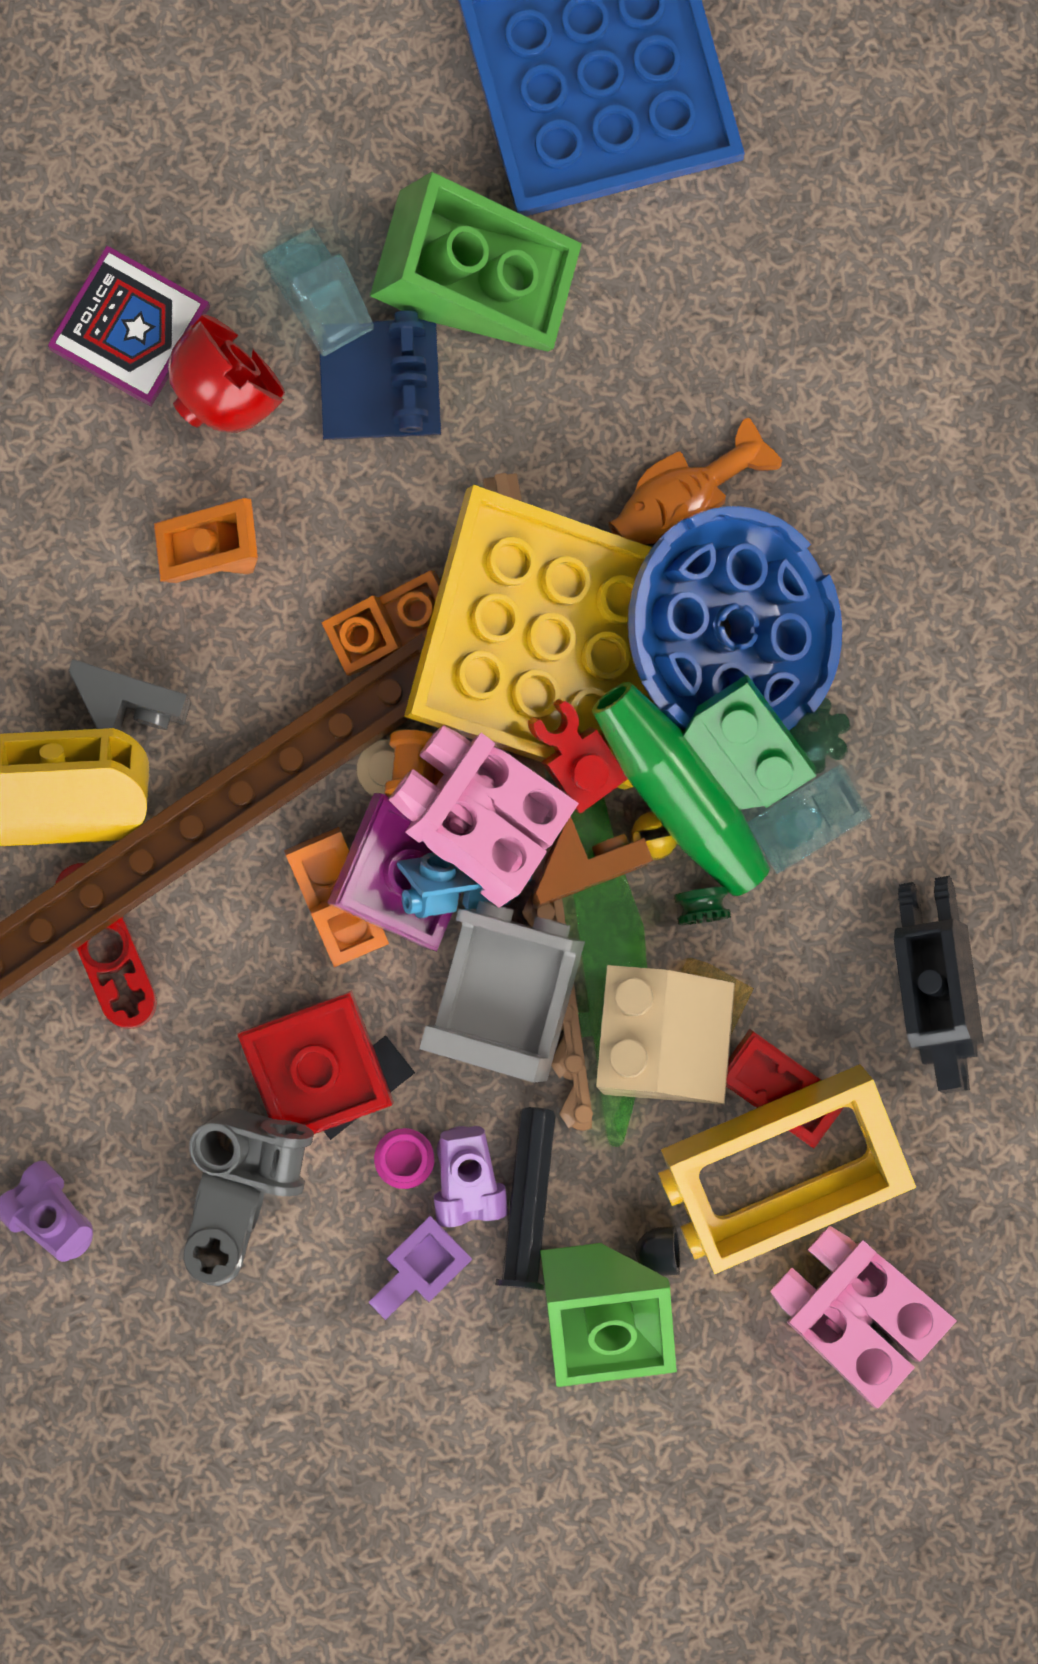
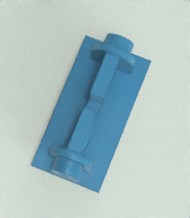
[397,853,532,918]

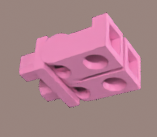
[389,725,579,908]
[770,1226,957,1409]

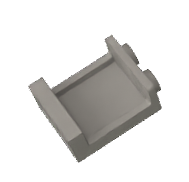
[419,900,585,1083]

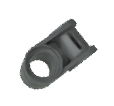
[189,1108,314,1196]
[183,1172,265,1286]

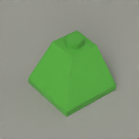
[540,1243,677,1387]

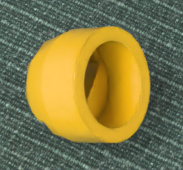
[631,811,677,860]

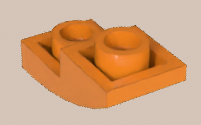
[321,570,441,676]

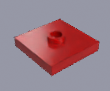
[237,990,394,1134]

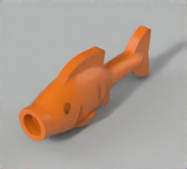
[609,418,782,545]

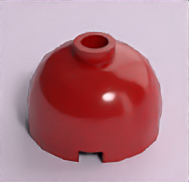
[168,314,285,433]

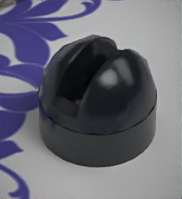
[635,1226,680,1276]

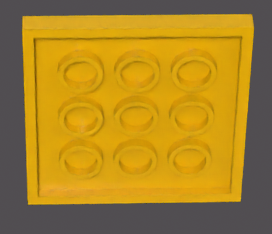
[404,485,655,790]

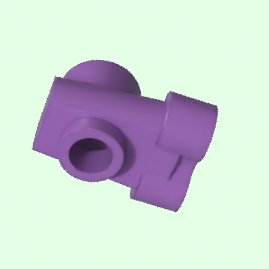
[433,1126,508,1227]
[0,1161,93,1262]

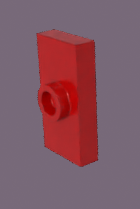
[726,1029,844,1149]

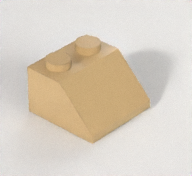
[596,965,735,1105]

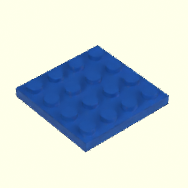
[458,0,745,216]

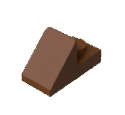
[530,816,653,909]

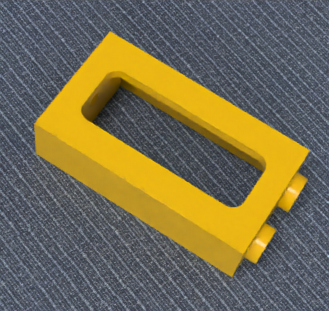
[658,1064,916,1274]

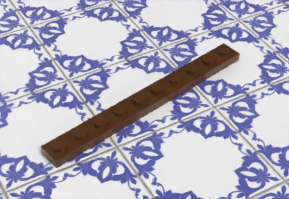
[0,633,425,1000]

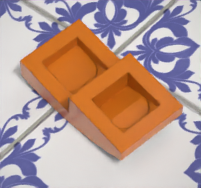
[284,827,389,968]

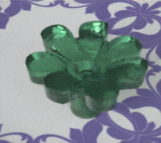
[789,698,851,774]

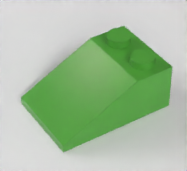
[370,172,582,352]

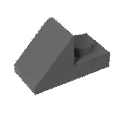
[68,659,191,730]

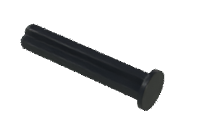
[495,1107,556,1290]

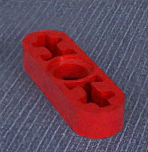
[55,863,157,1029]

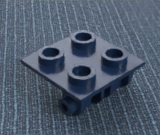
[318,311,441,440]

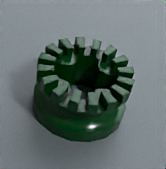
[674,887,731,925]

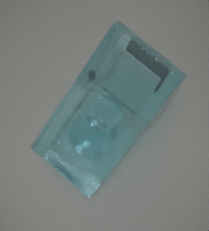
[262,227,374,357]
[747,764,872,874]

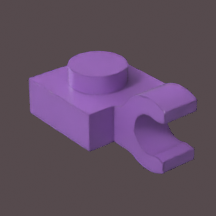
[369,1216,472,1320]

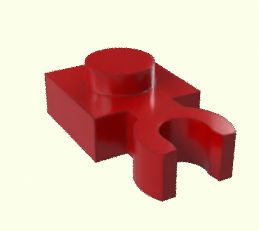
[528,699,628,813]

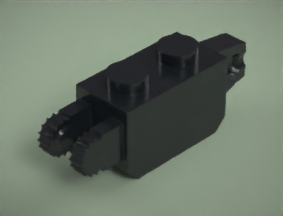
[894,876,984,1094]

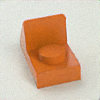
[154,498,258,583]

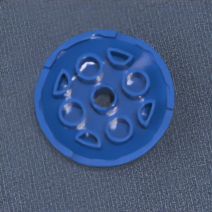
[628,506,842,731]

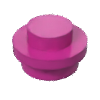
[374,1128,435,1189]

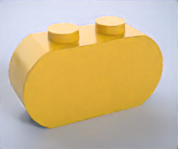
[0,728,149,846]

